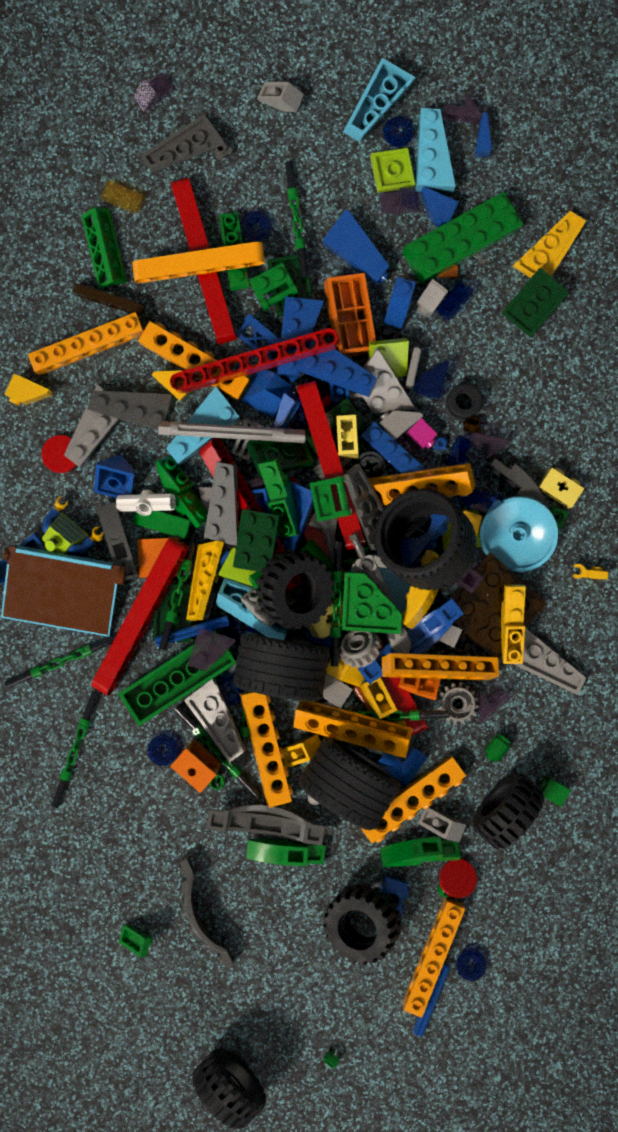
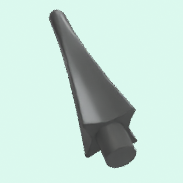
[321,519,337,564]

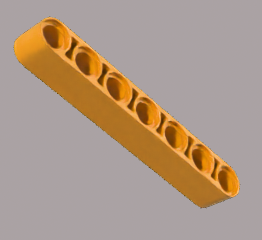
[132,242,265,283]

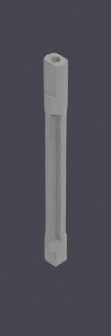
[158,421,305,443]

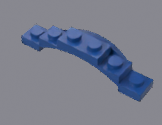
[358,598,464,684]

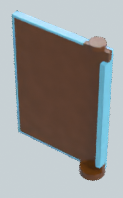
[1,544,126,637]

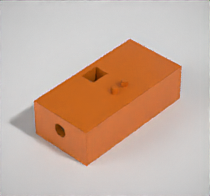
[323,273,376,357]
[170,738,222,793]

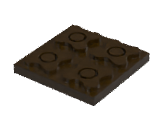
[448,552,547,659]

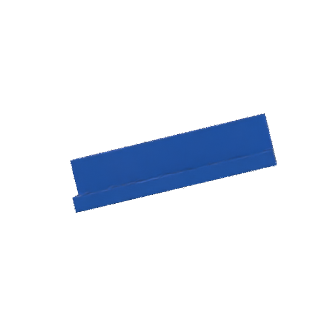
[235,314,302,384]

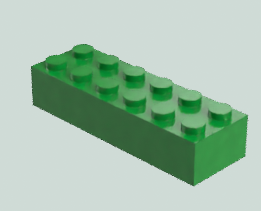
[402,192,523,285]
[118,630,237,726]

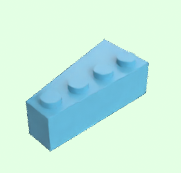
[343,58,416,142]
[415,108,456,194]
[166,386,240,466]
[215,578,288,640]

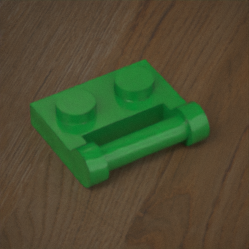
[248,263,299,311]
[309,476,353,522]

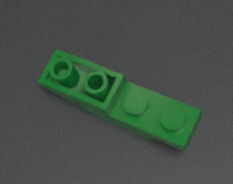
[219,212,250,291]
[156,455,208,529]
[258,458,299,538]
[380,837,461,867]
[246,839,326,866]

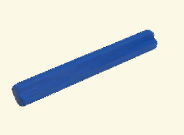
[155,616,230,647]
[413,963,450,1037]

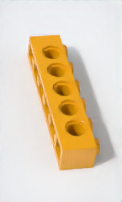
[28,312,144,376]
[138,321,250,402]
[368,463,475,507]
[382,653,499,680]
[240,691,293,808]
[293,701,413,758]
[361,755,466,843]
[402,897,465,1018]

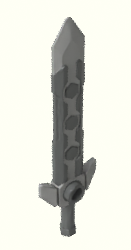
[349,532,411,654]

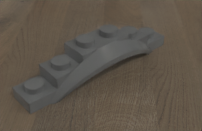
[206,804,325,846]
[179,855,235,969]

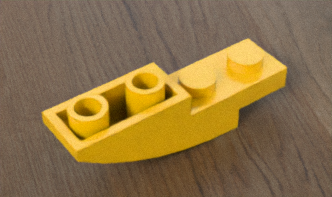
[402,550,439,629]
[501,585,526,664]

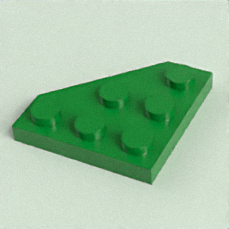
[342,571,402,634]

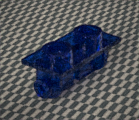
[436,280,473,321]

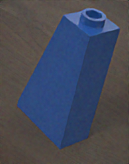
[323,209,389,286]

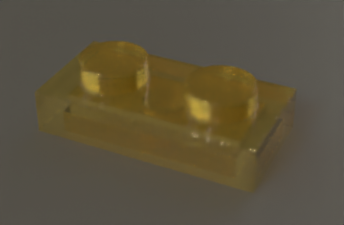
[101,180,144,215]

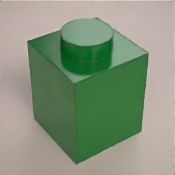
[538,776,571,807]

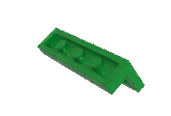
[81,207,127,289]

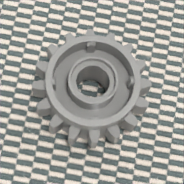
[339,631,382,668]
[436,682,479,725]

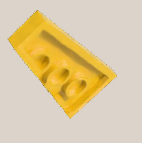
[512,211,586,278]
[186,540,224,621]

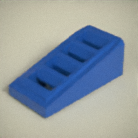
[475,112,492,158]
[273,392,301,429]

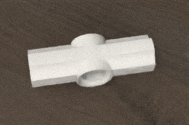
[116,490,176,516]

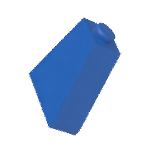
[384,277,416,330]

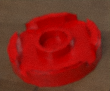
[41,435,77,473]
[439,859,477,898]

